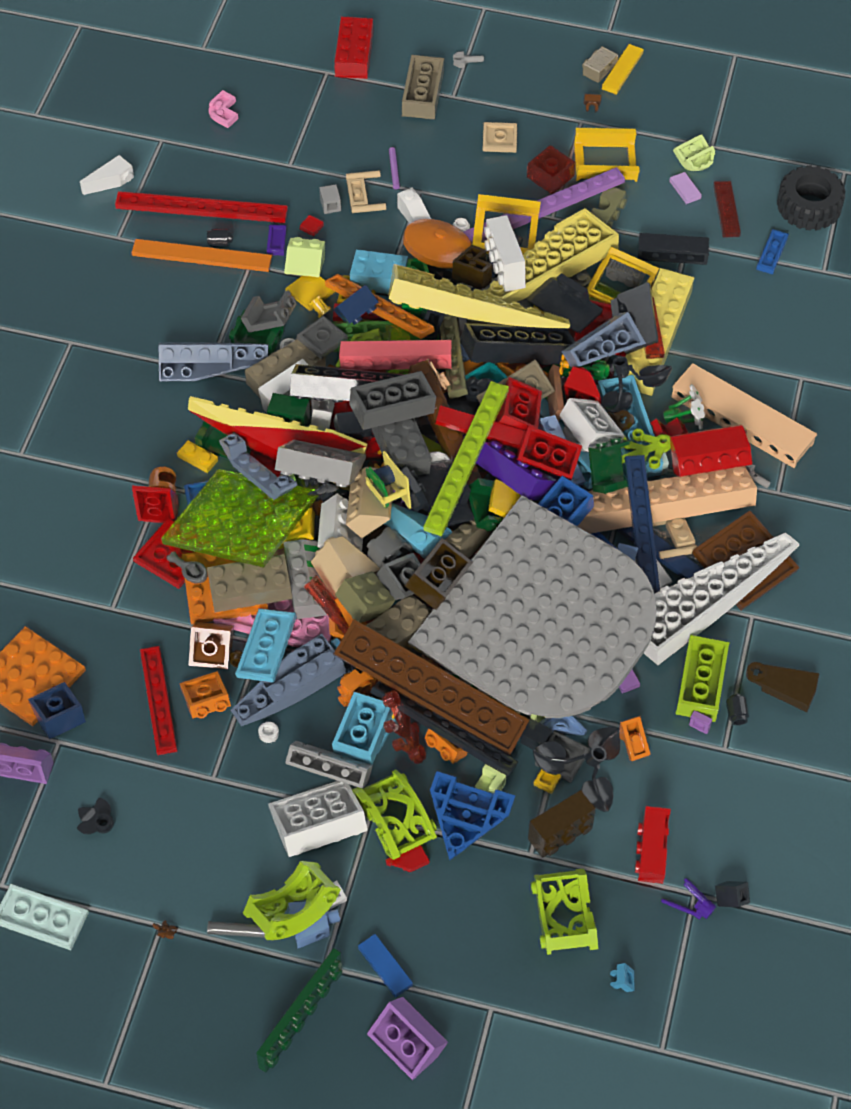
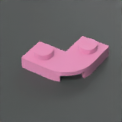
[209,90,238,128]

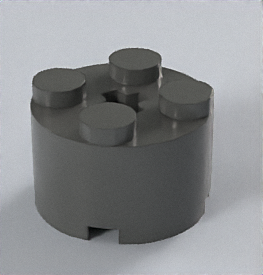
[367,527,413,569]

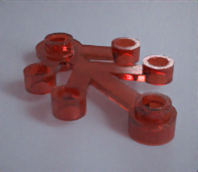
[382,690,426,764]

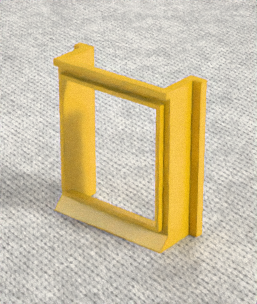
[574,128,640,182]
[472,194,541,255]
[587,247,659,305]

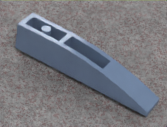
[159,342,268,381]
[231,634,346,726]

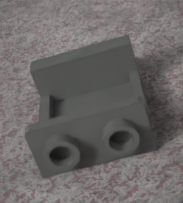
[241,290,296,332]

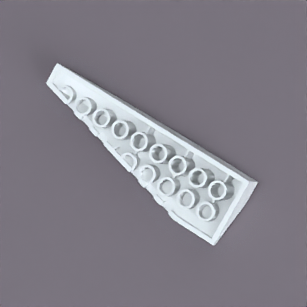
[644,533,799,665]

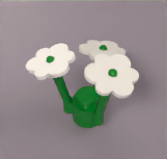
[664,384,705,430]

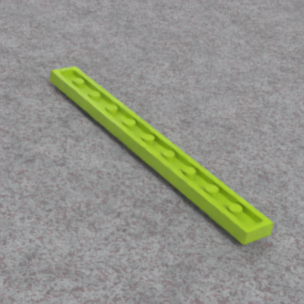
[424,381,509,536]

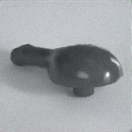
[167,551,208,584]

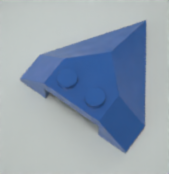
[430,771,515,861]

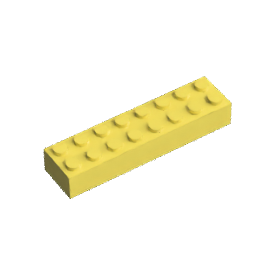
[626,268,694,396]

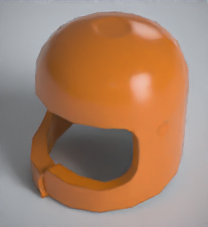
[148,466,176,493]

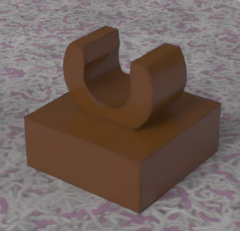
[584,94,601,112]

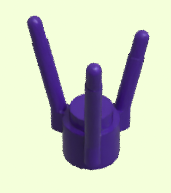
[661,878,716,920]

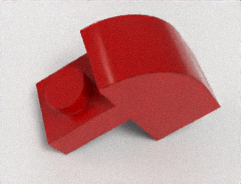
[651,418,689,443]

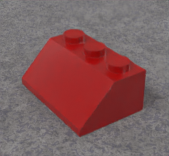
[564,366,601,404]
[517,426,582,480]

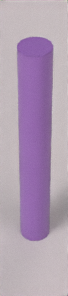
[389,147,400,189]

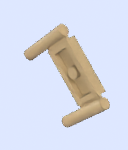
[346,170,386,213]
[652,518,697,559]

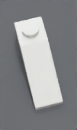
[80,155,134,195]
[397,187,431,223]

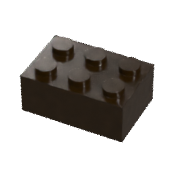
[405,538,473,610]
[528,790,596,858]

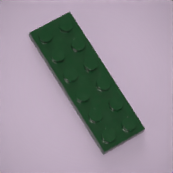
[256,948,343,1073]

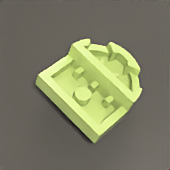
[673,134,715,171]

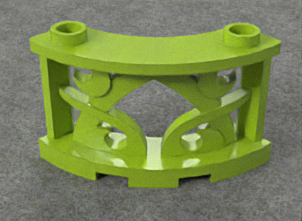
[352,770,437,860]
[243,861,341,940]
[531,868,598,955]

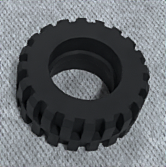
[777,165,846,231]

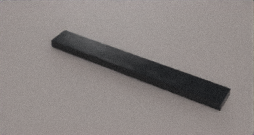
[370,681,518,777]

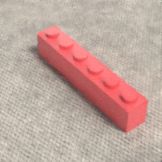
[339,340,452,370]

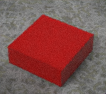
[300,215,324,237]

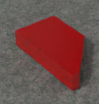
[385,845,429,872]

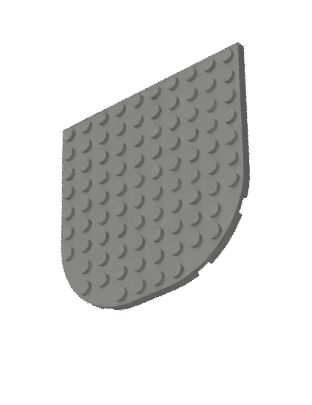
[408,496,656,718]

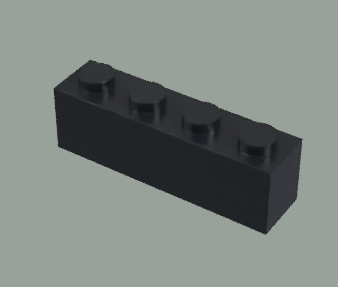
[637,233,709,265]

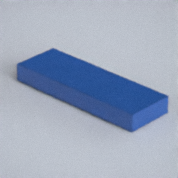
[756,229,789,274]
[358,934,413,998]

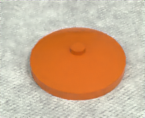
[403,219,472,268]

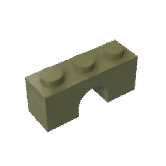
[590,187,627,229]

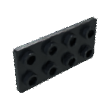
[527,273,603,334]
[610,282,658,354]
[416,462,474,526]

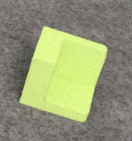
[475,764,506,794]

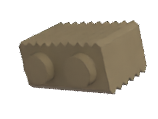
[582,46,618,83]

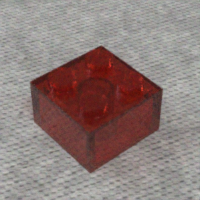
[527,145,576,194]

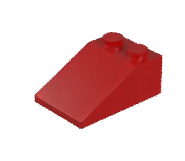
[495,377,542,431]
[132,485,179,523]

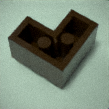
[452,245,492,290]

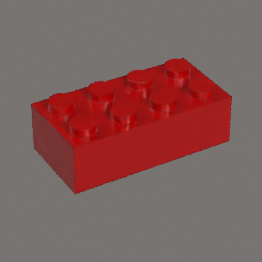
[334,17,373,79]

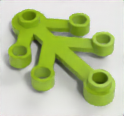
[621,429,671,469]

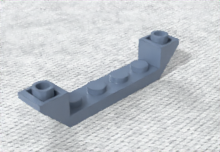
[219,433,297,500]

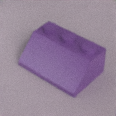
[0,743,53,784]
[367,997,448,1080]

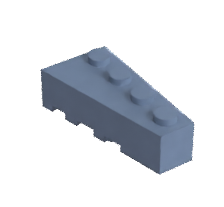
[562,312,646,367]

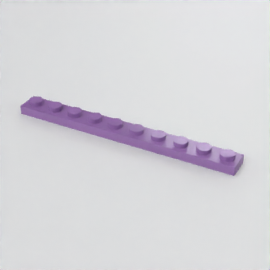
[464,167,625,244]

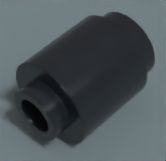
[207,229,233,247]
[726,694,749,725]

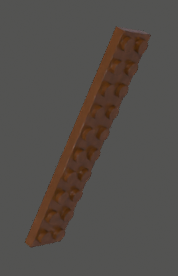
[333,619,529,756]

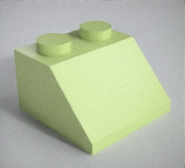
[285,237,325,277]

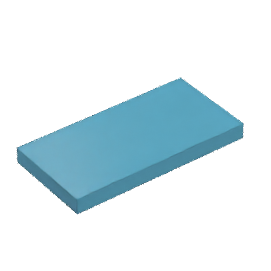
[235,609,297,682]

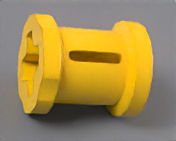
[308,295,331,318]

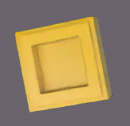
[534,769,561,794]

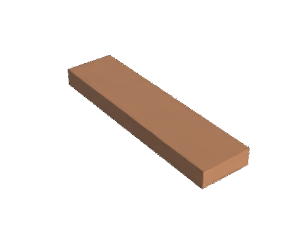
[547,365,564,422]

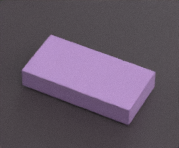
[670,172,701,204]

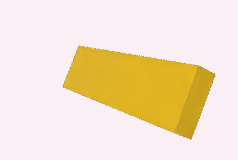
[602,44,644,95]

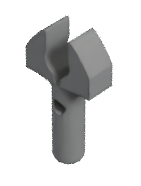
[453,51,484,68]
[745,464,770,488]

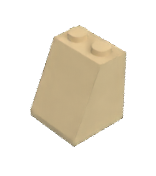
[311,536,380,600]

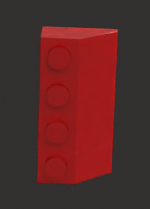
[670,425,752,477]

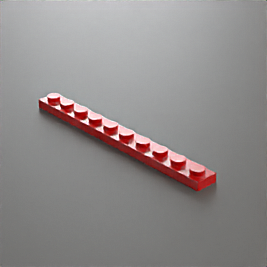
[115,191,288,223]

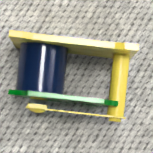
[365,451,411,509]

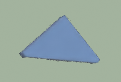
[539,716,587,735]

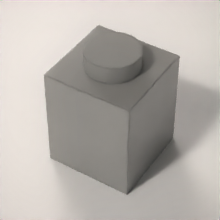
[319,185,341,214]

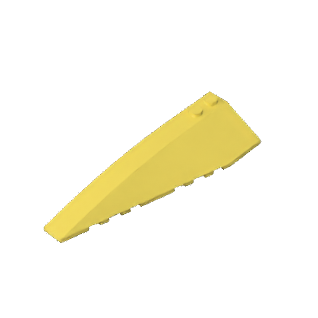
[483,208,619,304]

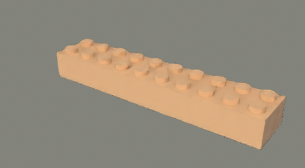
[577,466,757,534]

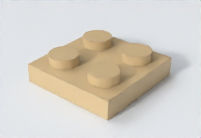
[483,122,517,153]

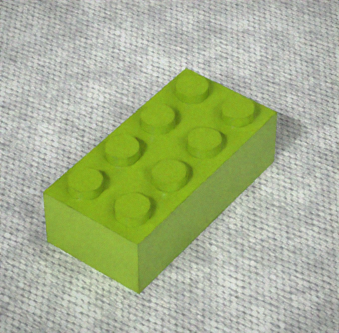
[676,635,729,722]

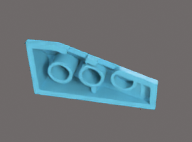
[384,503,452,559]

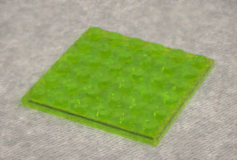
[161,469,318,568]

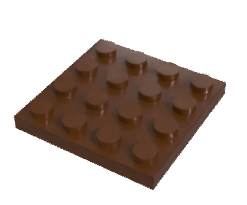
[692,511,800,611]

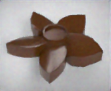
[152,920,178,939]

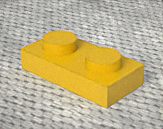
[177,440,218,473]

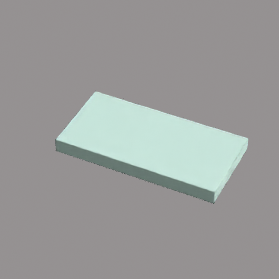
[0,884,89,950]

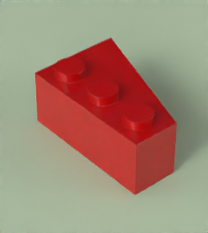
[635,806,671,884]

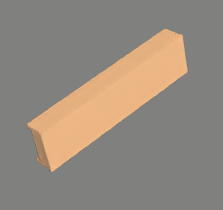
[672,363,817,468]

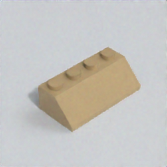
[346,467,393,538]

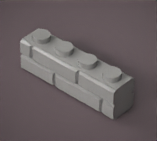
[286,741,373,788]

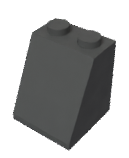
[376,553,421,600]

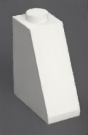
[311,399,334,431]

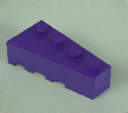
[476,441,558,501]

